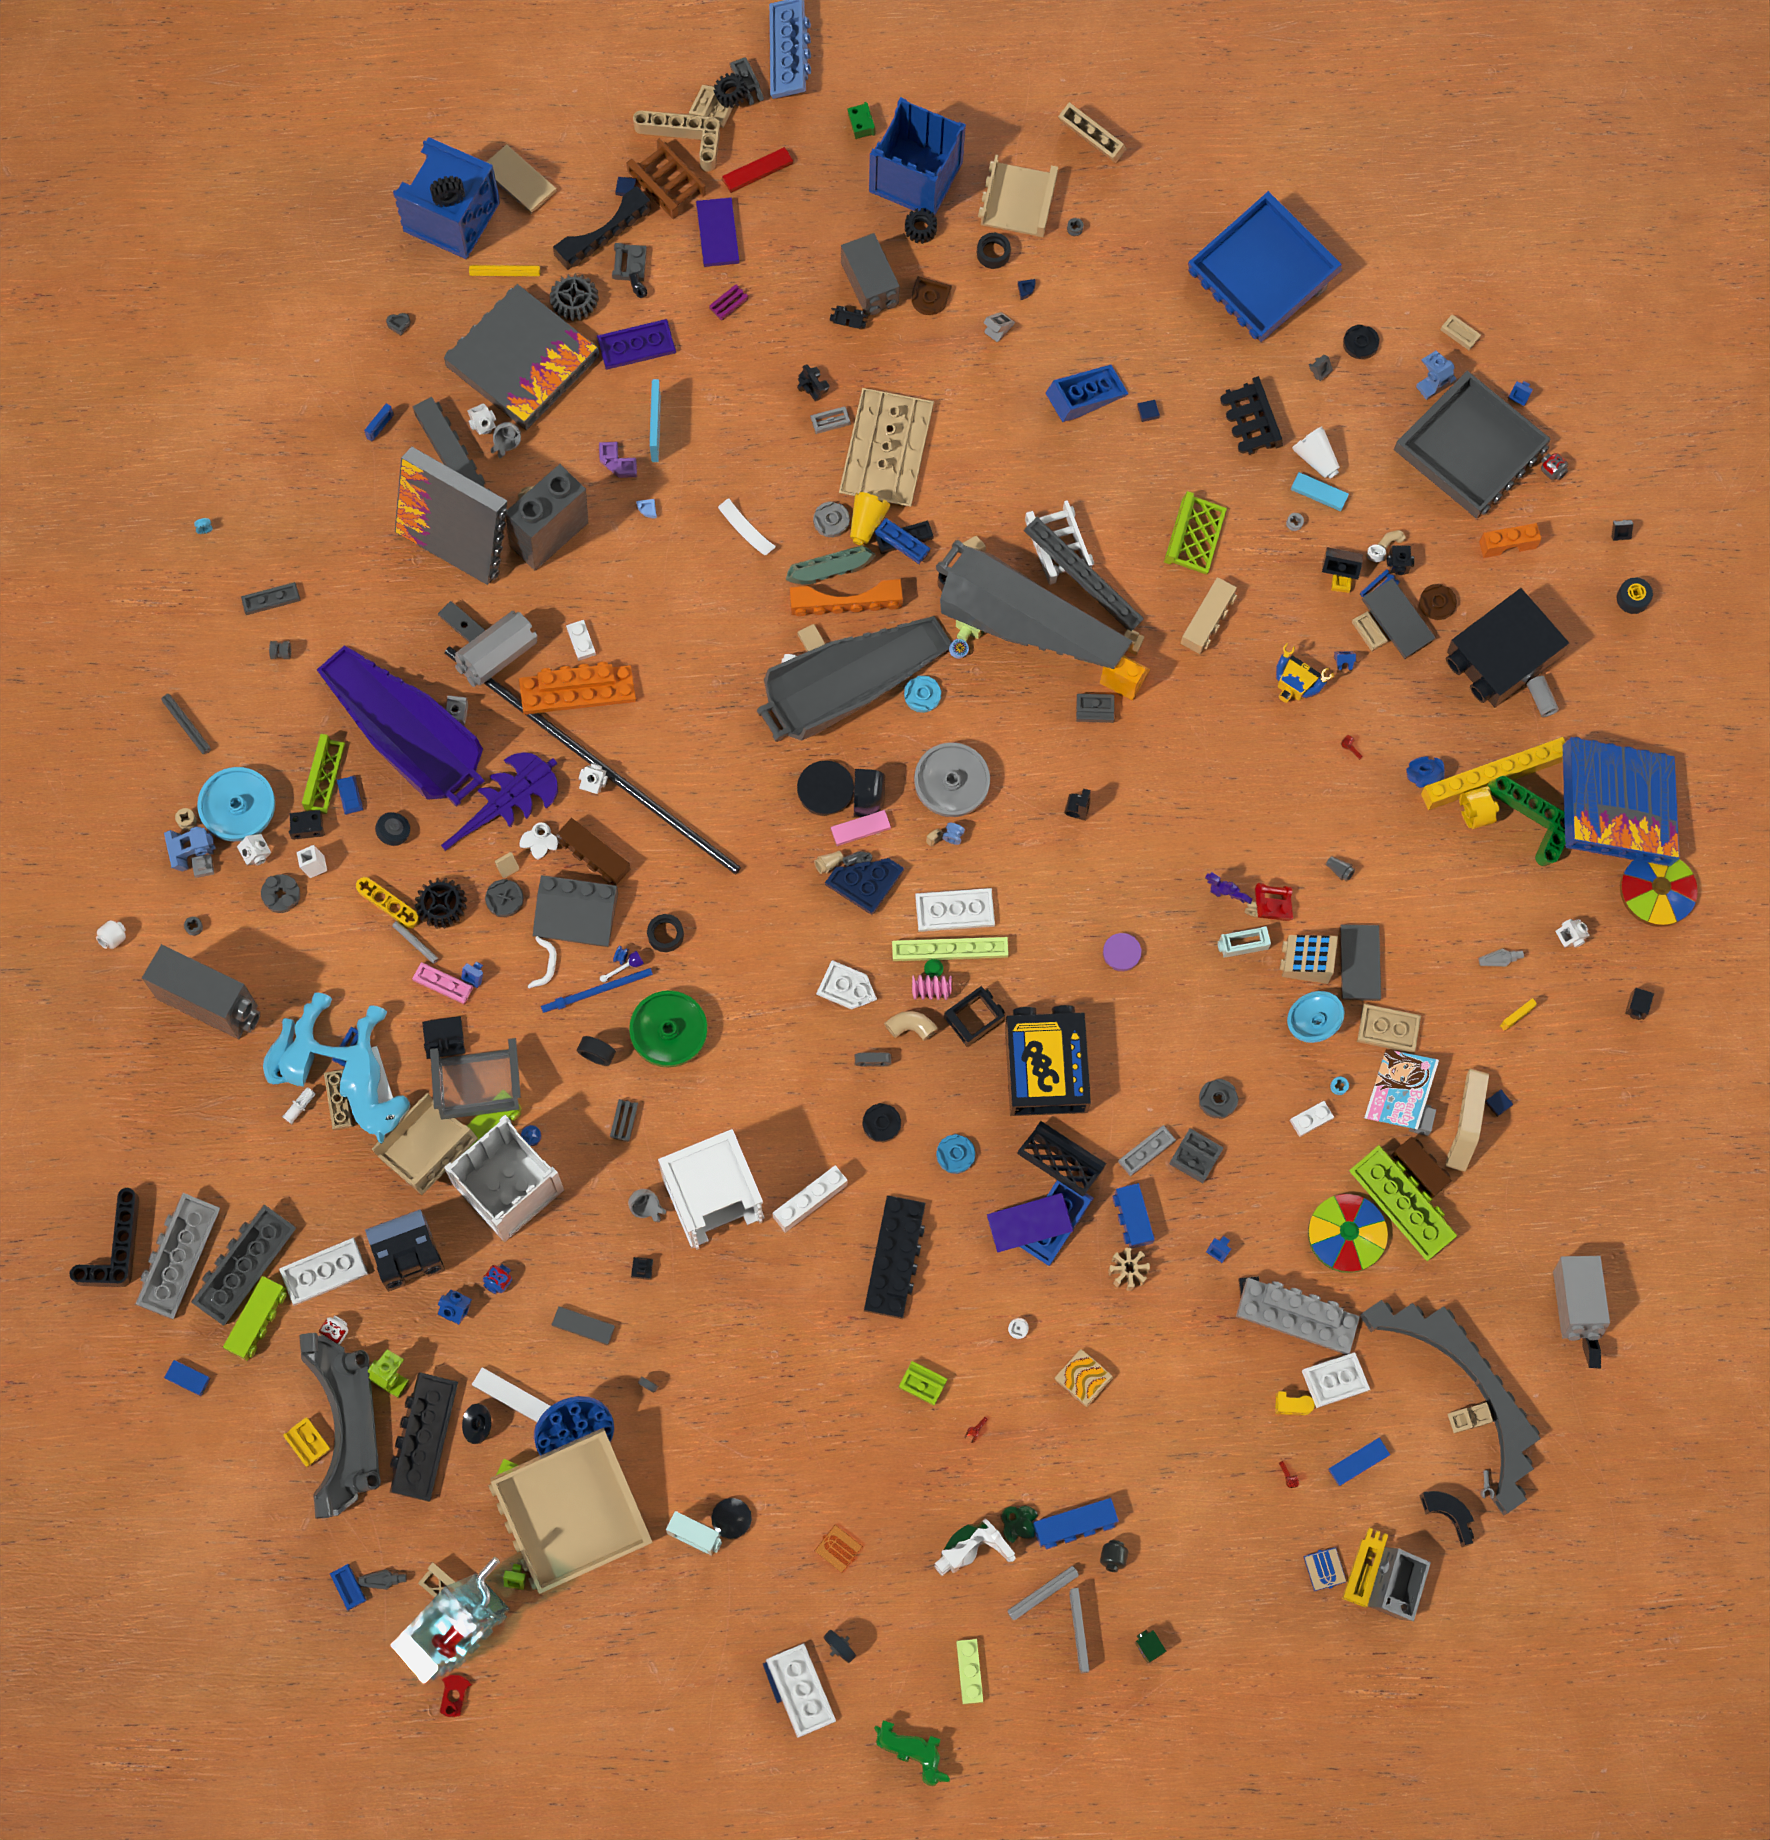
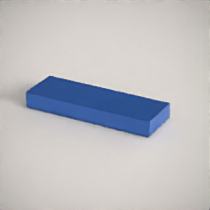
[875,518,930,564]
[1328,1438,1390,1486]

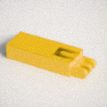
[1342,1527,1388,1608]

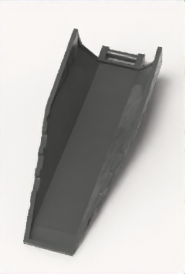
[936,540,1132,669]
[757,616,951,742]

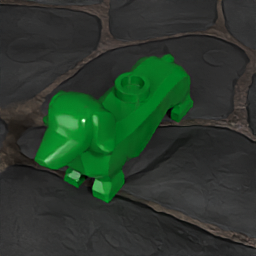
[874,1720,950,1786]

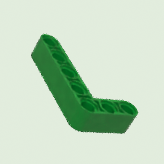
[1488,776,1565,866]

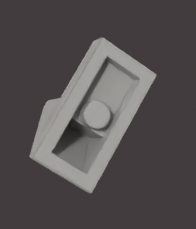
[983,312,1015,342]

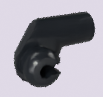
[629,272,647,298]

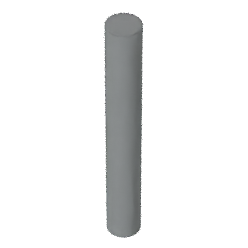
[392,921,439,964]

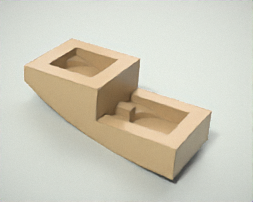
[1448,1402,1494,1433]

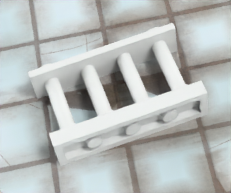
[1025,500,1094,585]

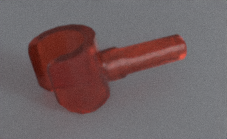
[1341,735,1363,760]
[965,1417,988,1443]
[1279,1461,1299,1488]

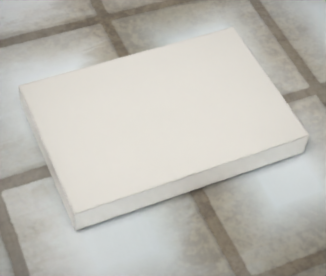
[1302,1352,1370,1408]

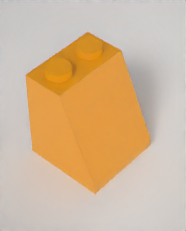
[1100,656,1150,701]

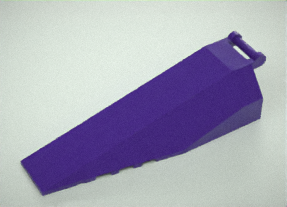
[317,645,485,807]

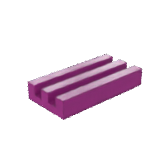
[709,284,748,321]

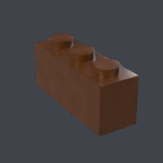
[1391,1137,1452,1198]

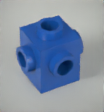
[438,1290,472,1324]

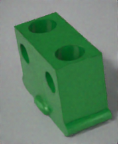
[847,102,876,139]

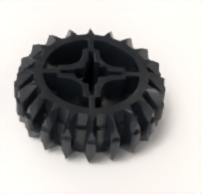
[415,878,467,929]

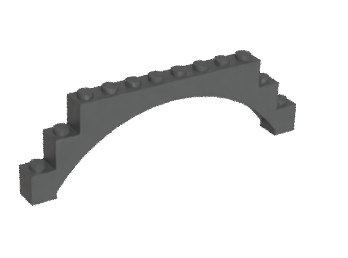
[1360,1300,1541,1516]

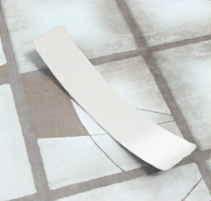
[718,499,776,555]

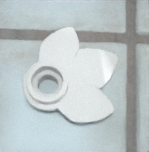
[520,822,558,860]

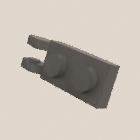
[730,57,764,105]

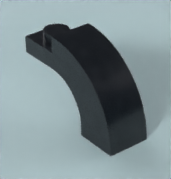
[1419,1491,1474,1547]

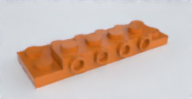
[519,662,636,715]

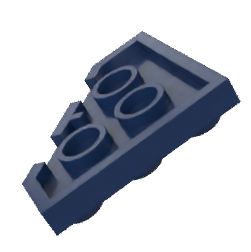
[825,858,904,915]

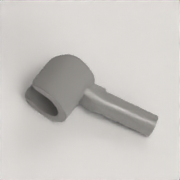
[1480,1470,1494,1499]

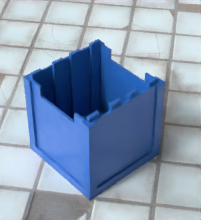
[869,97,966,217]
[393,137,500,260]

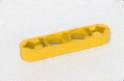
[356,877,419,929]

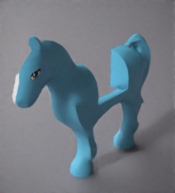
[263,992,411,1144]

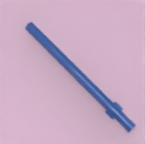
[541,968,653,1013]

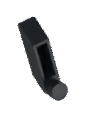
[1582,1338,1601,1369]

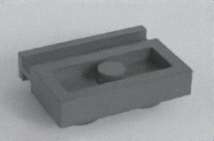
[1076,694,1114,723]

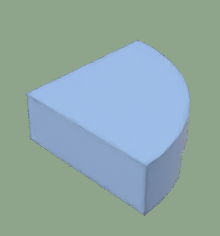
[636,499,657,518]

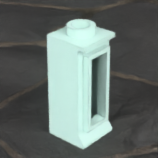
[1218,926,1271,958]

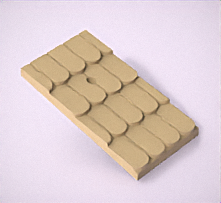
[839,388,934,507]

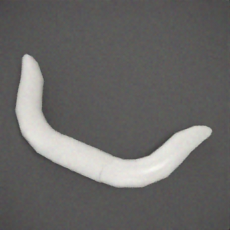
[528,936,557,988]

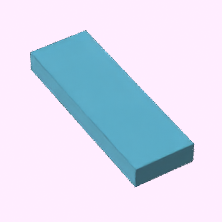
[1291,472,1349,511]

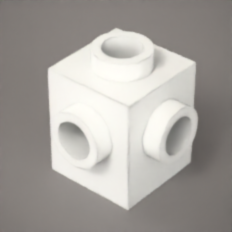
[467,403,496,435]
[579,764,608,794]
[237,834,271,866]
[1555,919,1590,948]

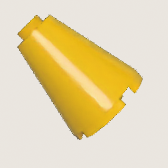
[850,492,891,546]

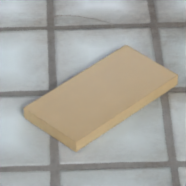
[487,144,557,214]

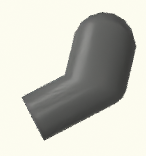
[843,851,872,866]

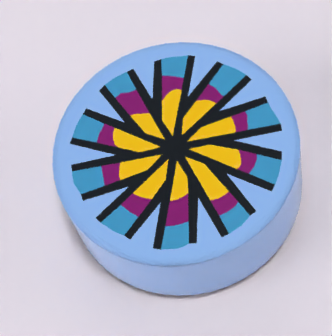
[949,639,969,659]

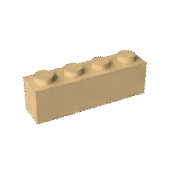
[1058,102,1126,163]
[1181,577,1237,654]

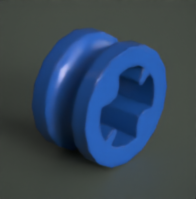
[613,946,629,965]

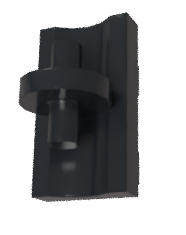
[797,364,830,401]

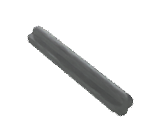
[161,694,211,754]

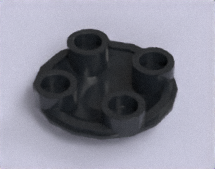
[711,1498,752,1539]

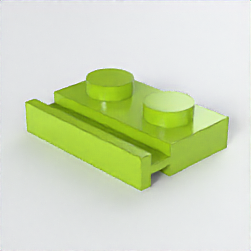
[899,1361,947,1406]

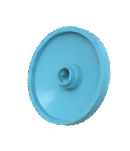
[197,767,275,841]

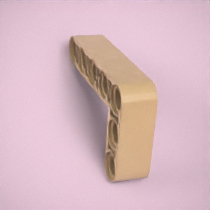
[633,111,720,172]
[1445,1068,1489,1172]

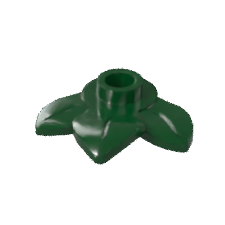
[1001,1506,1038,1543]

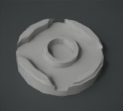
[813,502,850,538]

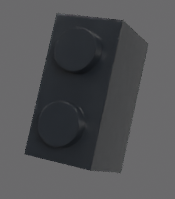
[1322,547,1363,580]

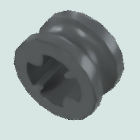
[1067,218,1084,237]
[184,917,203,936]

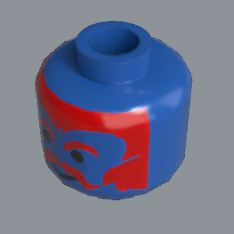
[483,1264,512,1295]

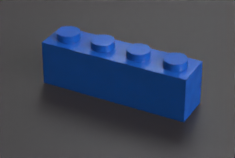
[1033,1498,1119,1550]

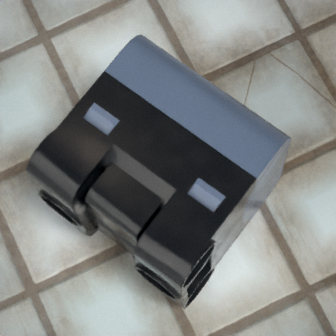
[365,1209,445,1292]

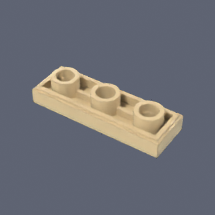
[324,1070,353,1131]

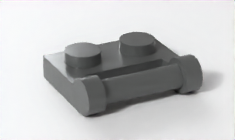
[612,243,647,281]

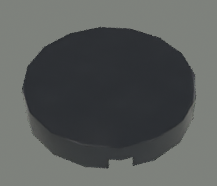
[1343,324,1379,359]
[862,1103,901,1143]

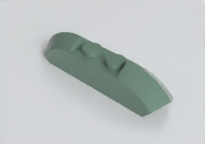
[786,545,876,585]

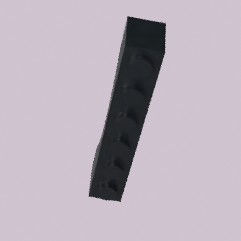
[553,186,651,270]

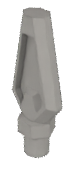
[1478,948,1524,967]

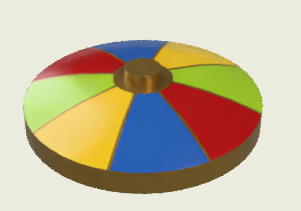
[1620,859,1698,927]

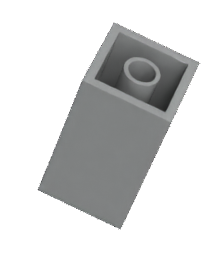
[1553,1256,1610,1341]

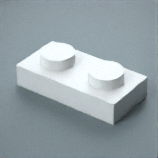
[566,620,596,661]
[1290,1101,1334,1137]

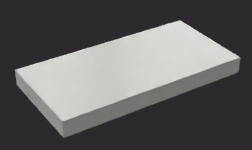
[915,888,995,932]
[279,1238,369,1306]
[766,1643,836,1738]

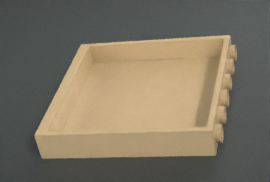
[488,1427,653,1594]

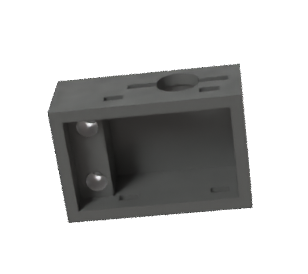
[1368,1547,1431,1622]

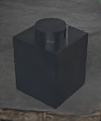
[1625,987,1654,1020]

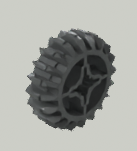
[550,273,599,321]

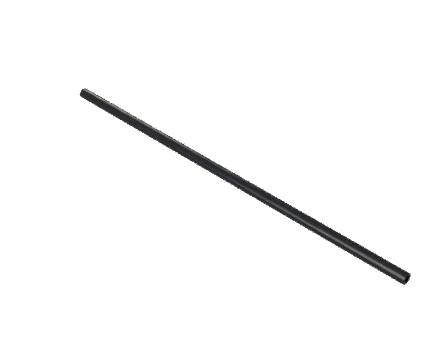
[444,646,741,875]

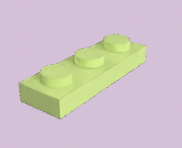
[956,1639,983,1705]

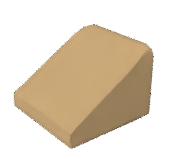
[963,536,986,552]
[495,852,519,878]

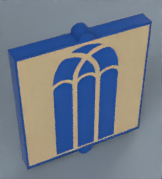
[1304,1547,1347,1591]

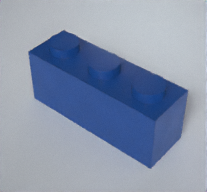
[1112,1183,1155,1249]

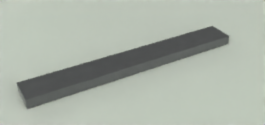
[1024,517,1144,631]

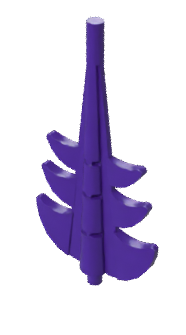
[441,752,558,851]

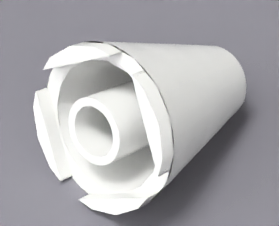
[1292,426,1340,479]

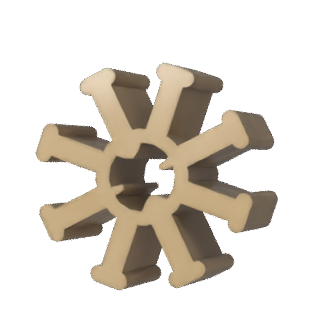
[1108,1248,1150,1291]

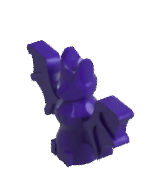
[1205,872,1253,904]

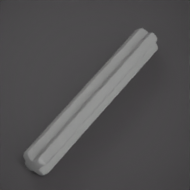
[1007,1566,1079,1620]

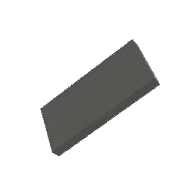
[1362,578,1435,659]
[1340,924,1381,1001]

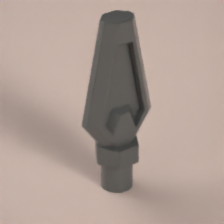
[359,1569,407,1590]

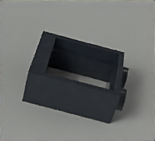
[944,986,1005,1047]

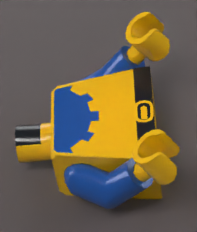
[1276,643,1334,703]

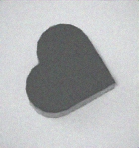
[386,313,411,336]

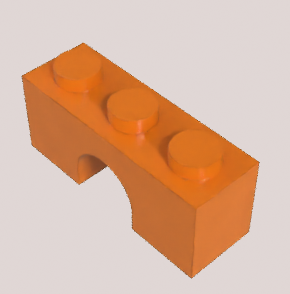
[1479,523,1541,558]

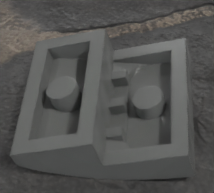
[1169,1128,1223,1184]

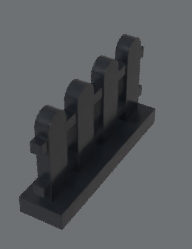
[1220,376,1283,455]

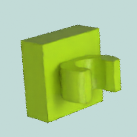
[503,1564,526,1590]

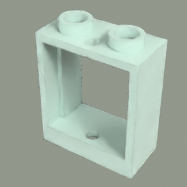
[666,1511,722,1556]

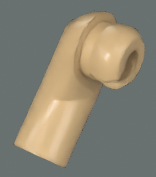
[1378,530,1405,549]

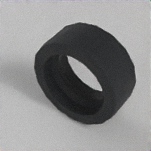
[976,232,1011,269]
[647,914,684,953]
[576,1036,616,1066]

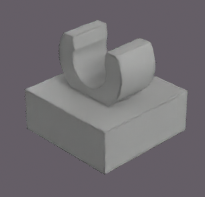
[191,854,214,878]

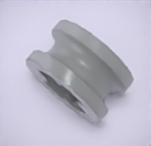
[1286,513,1304,531]

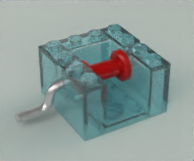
[390,1557,510,1682]

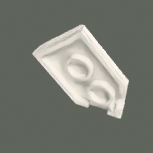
[816,960,877,1010]

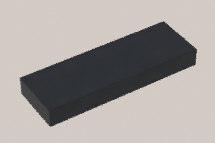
[875,520,934,554]

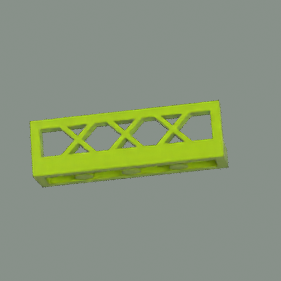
[302,734,345,814]

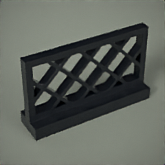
[1017,1121,1107,1197]

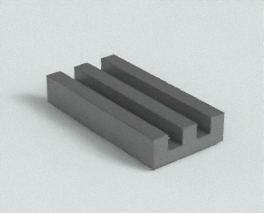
[610,1099,638,1142]

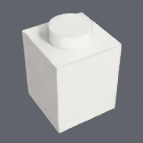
[297,845,327,878]

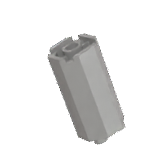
[455,610,537,687]

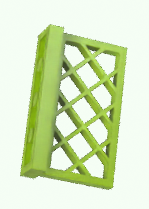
[1164,491,1227,575]

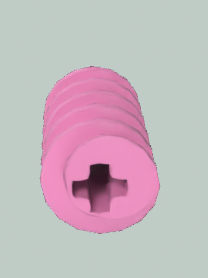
[912,975,951,1000]

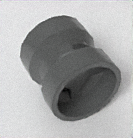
[269,641,291,660]

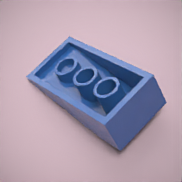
[1046,364,1128,422]
[1019,1180,1094,1266]

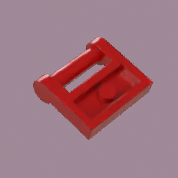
[1255,883,1293,921]

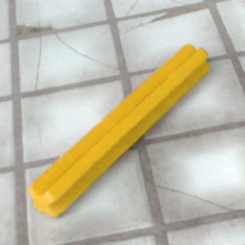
[469,265,540,276]

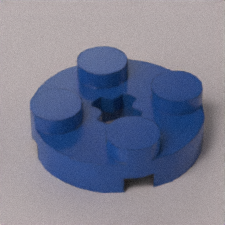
[1406,757,1445,788]

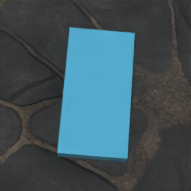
[650,379,661,462]

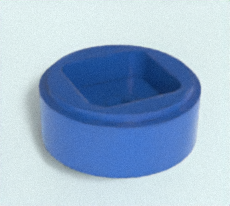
[521,1125,541,1146]

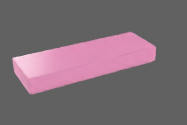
[831,810,891,846]
[412,962,473,1005]

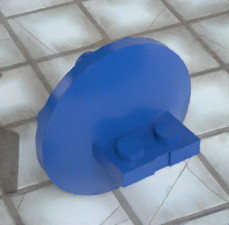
[534,1396,614,1456]

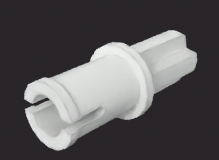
[282,1087,315,1124]

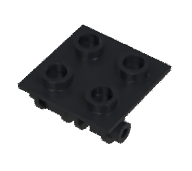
[422,1016,466,1059]

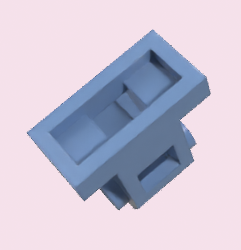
[1416,351,1457,400]
[164,827,216,872]

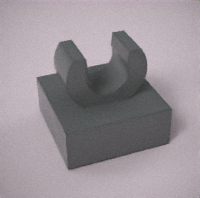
[1309,355,1333,381]

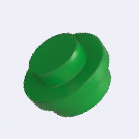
[924,959,943,978]

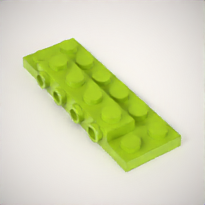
[1349,1145,1458,1261]

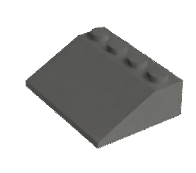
[533,875,618,947]

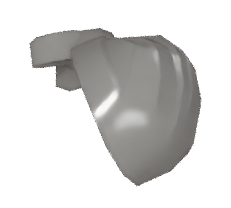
[490,422,521,458]
[628,1189,666,1222]

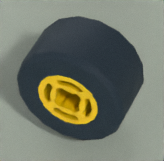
[1616,577,1653,614]

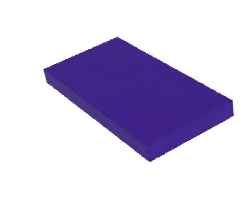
[696,197,739,267]
[597,319,676,370]
[987,1193,1074,1253]

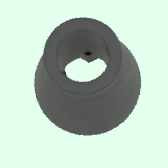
[1326,856,1355,882]

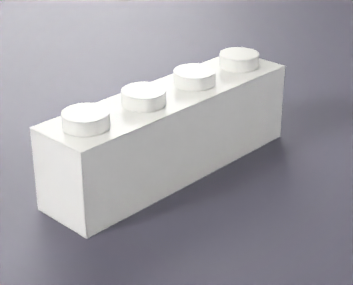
[773,1165,848,1233]

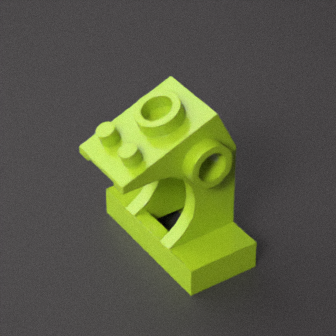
[368,1349,409,1398]

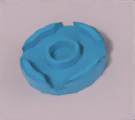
[936,1134,975,1174]

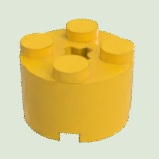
[1459,786,1499,829]

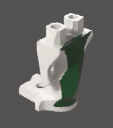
[934,1519,1016,1576]

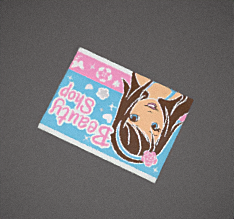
[1364,1049,1439,1130]

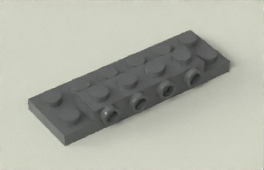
[191,1204,296,1326]

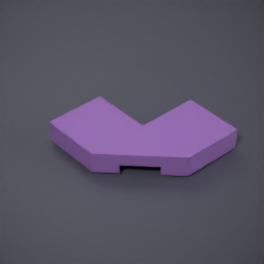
[599,442,637,478]

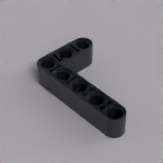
[69,1187,139,1287]

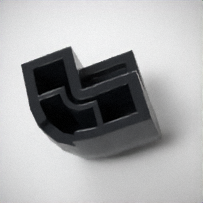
[854,769,885,818]

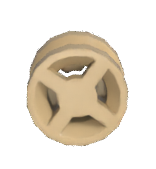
[175,808,197,831]

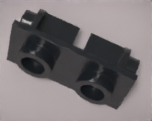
[830,306,868,329]

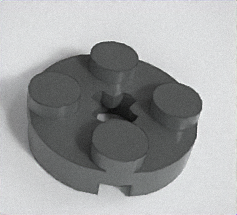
[261,874,301,913]
[1199,1079,1238,1119]

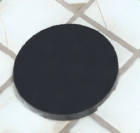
[797,761,854,816]

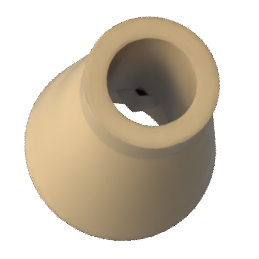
[814,851,844,874]

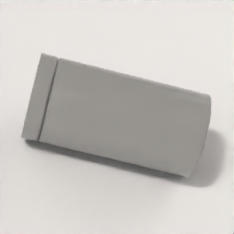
[1527,676,1559,717]

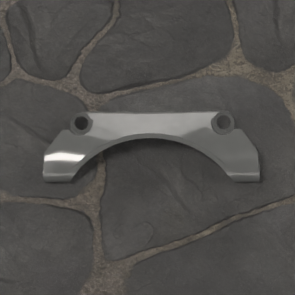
[299,1333,381,1519]

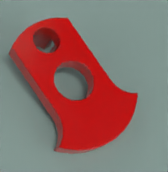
[440,1675,472,1717]

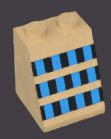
[1279,935,1338,984]

